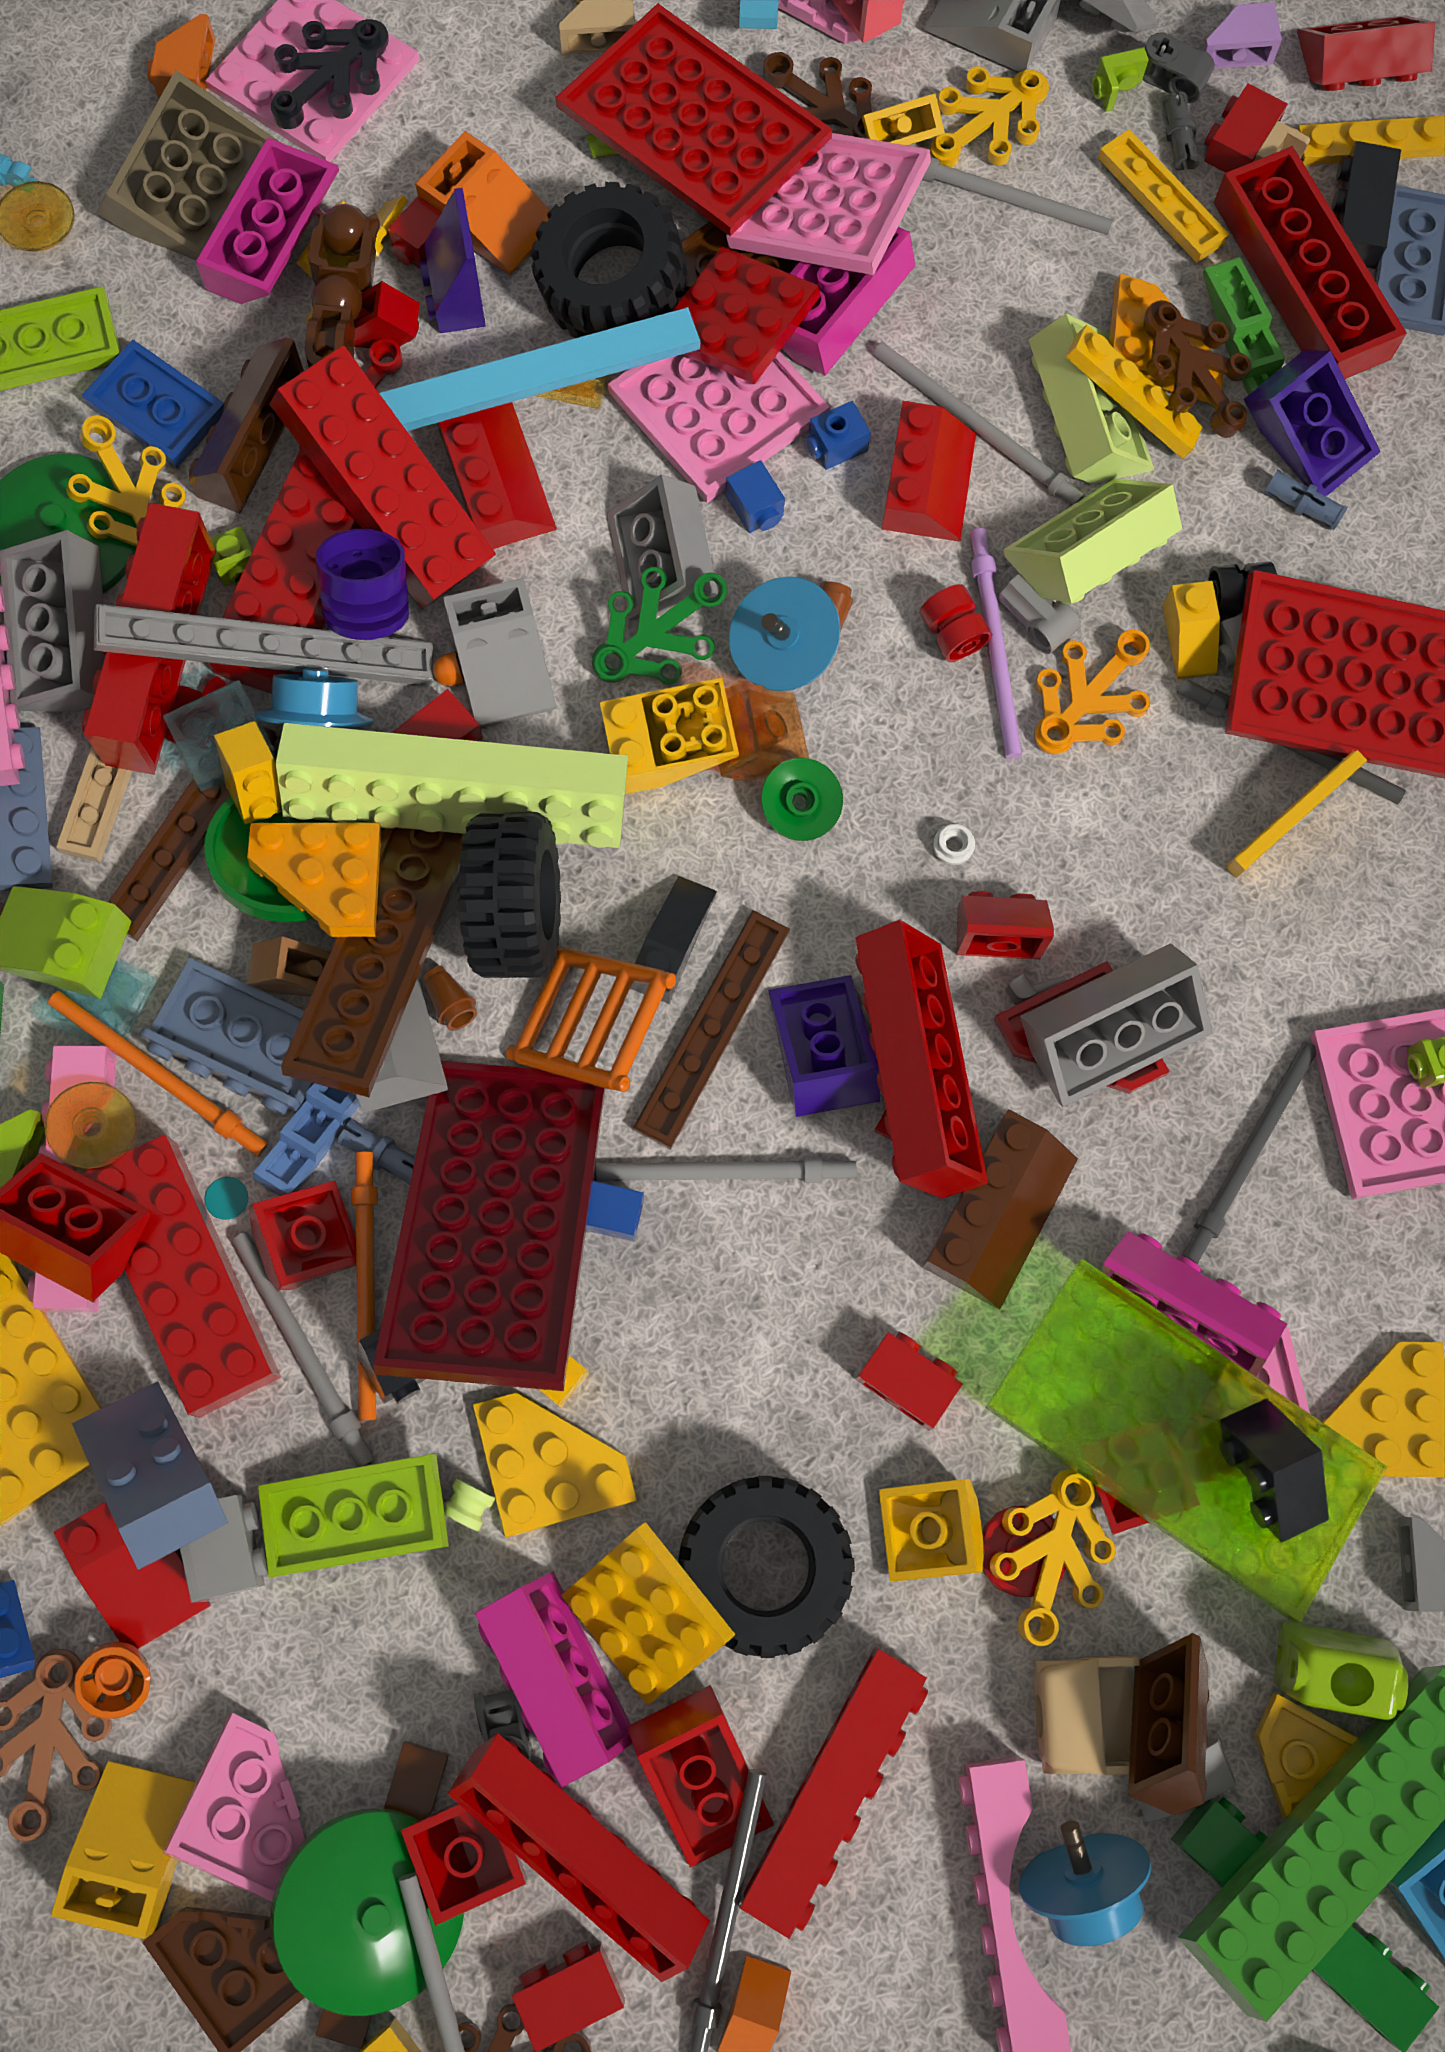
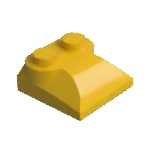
[879,1479,984,1582]

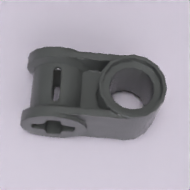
[1142,32,1215,103]
[474,1690,533,1762]

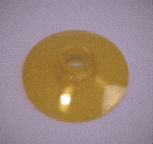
[0,181,75,252]
[44,1082,137,1169]

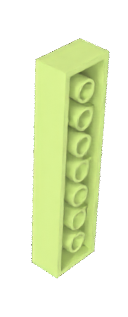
[276,723,628,848]

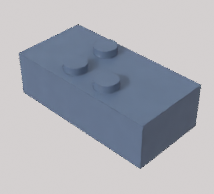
[72,1381,228,1570]

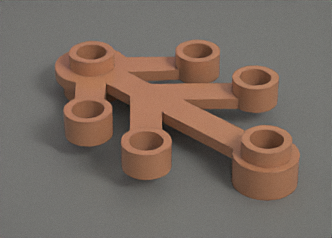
[0,1649,112,1841]

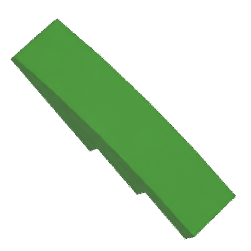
[1203,257,1285,395]

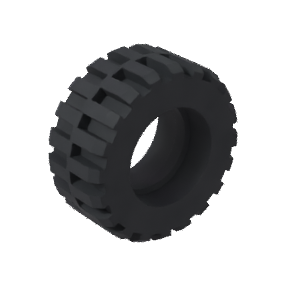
[531,182,688,338]
[458,812,561,978]
[678,1476,855,1658]

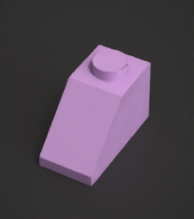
[1203,2,1282,69]

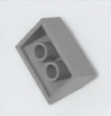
[607,474,718,621]
[356,979,448,1113]

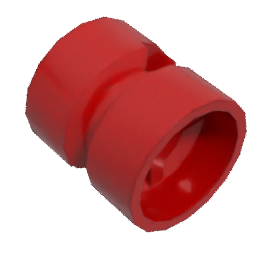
[919,584,993,662]

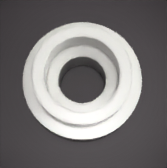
[933,824,975,865]

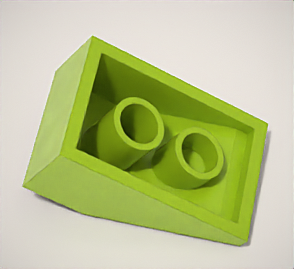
[0,886,132,999]

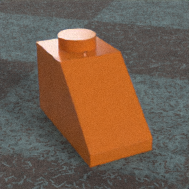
[147,14,216,98]

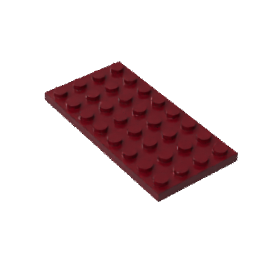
[373,1060,606,1391]

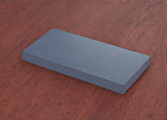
[1374,185,1445,336]

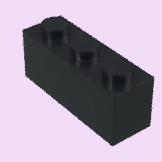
[1331,141,1401,269]

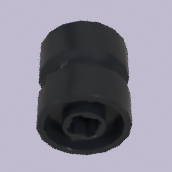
[1208,561,1277,618]

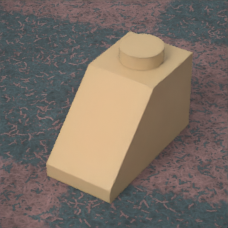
[559,0,635,55]

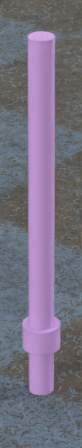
[970,528,1022,759]

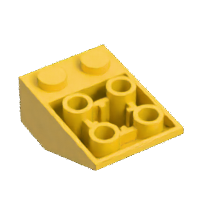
[600,677,739,794]
[51,1760,196,1939]

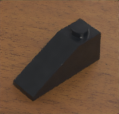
[630,876,717,1004]

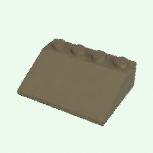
[97,70,278,260]

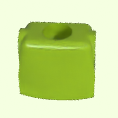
[1274,1622,1408,1720]

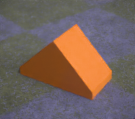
[717,1955,791,2052]

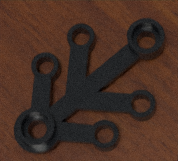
[271,19,389,129]

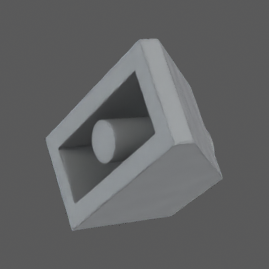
[1398,1517,1445,1612]

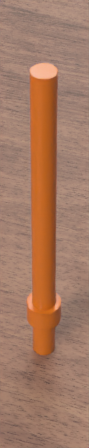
[48,990,269,1157]
[351,1151,378,1420]

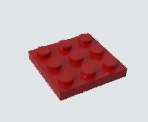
[672,247,821,384]

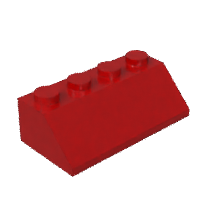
[436,402,557,549]

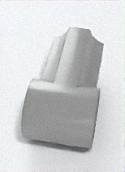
[998,574,1081,654]

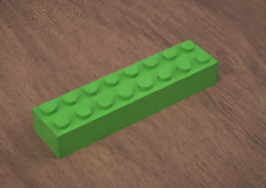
[1177,1665,1445,2022]

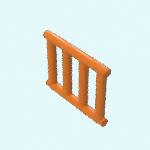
[506,947,676,1092]

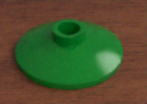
[761,758,843,841]

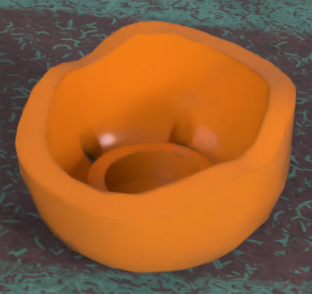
[74,1641,151,1719]

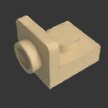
[1253,121,1310,162]

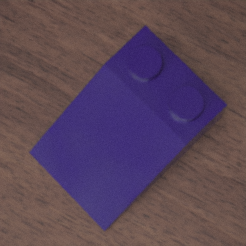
[419,188,486,333]
[1243,351,1381,496]
[768,975,880,1117]

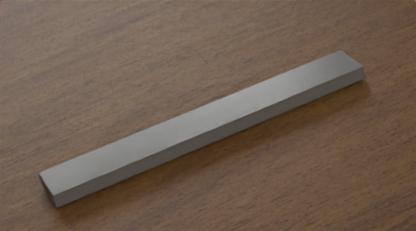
[94,604,434,685]

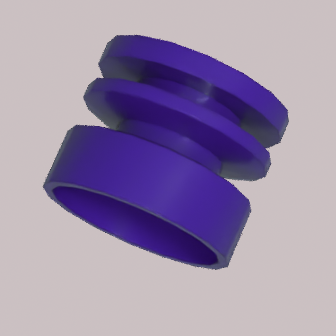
[316,529,409,640]

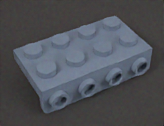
[0,727,52,891]
[139,957,313,1115]

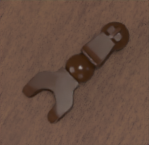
[304,203,380,368]

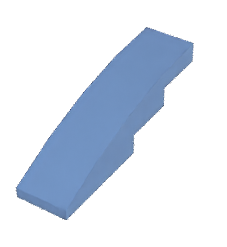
[253,1083,360,1196]

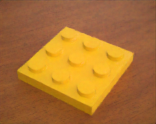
[561,1522,735,1706]

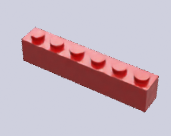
[739,1647,928,1939]
[447,1733,710,1982]

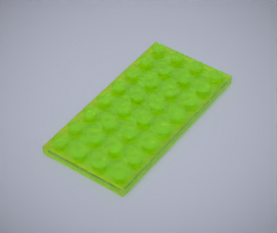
[985,1259,1387,1623]

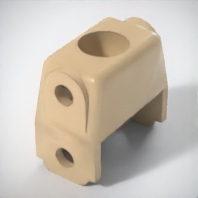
[1033,1655,1140,1775]

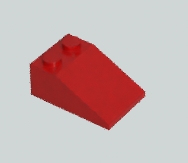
[54,1502,211,1649]
[627,1685,774,1868]

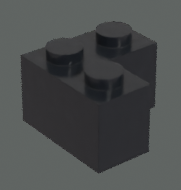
[1219,1398,1329,1543]

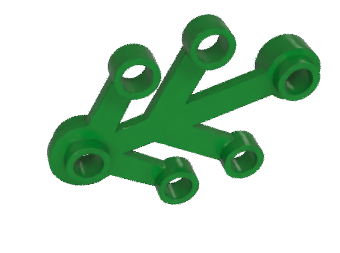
[592,566,728,684]

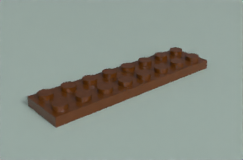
[281,827,463,1098]

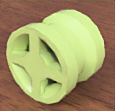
[443,1478,496,1532]

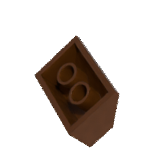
[1128,1633,1209,1816]

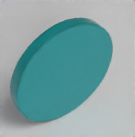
[205,1177,249,1220]

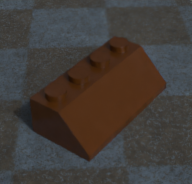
[189,337,304,514]
[922,1109,1078,1310]

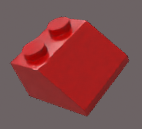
[956,891,1054,960]
[401,1802,527,1926]

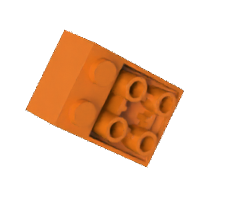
[415,131,550,276]

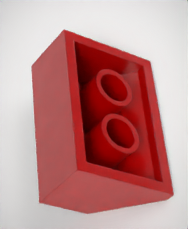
[1297,15,1435,91]
[881,401,976,542]
[0,1153,150,1303]

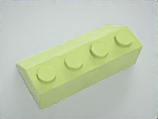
[1028,313,1154,484]
[1003,479,1182,604]

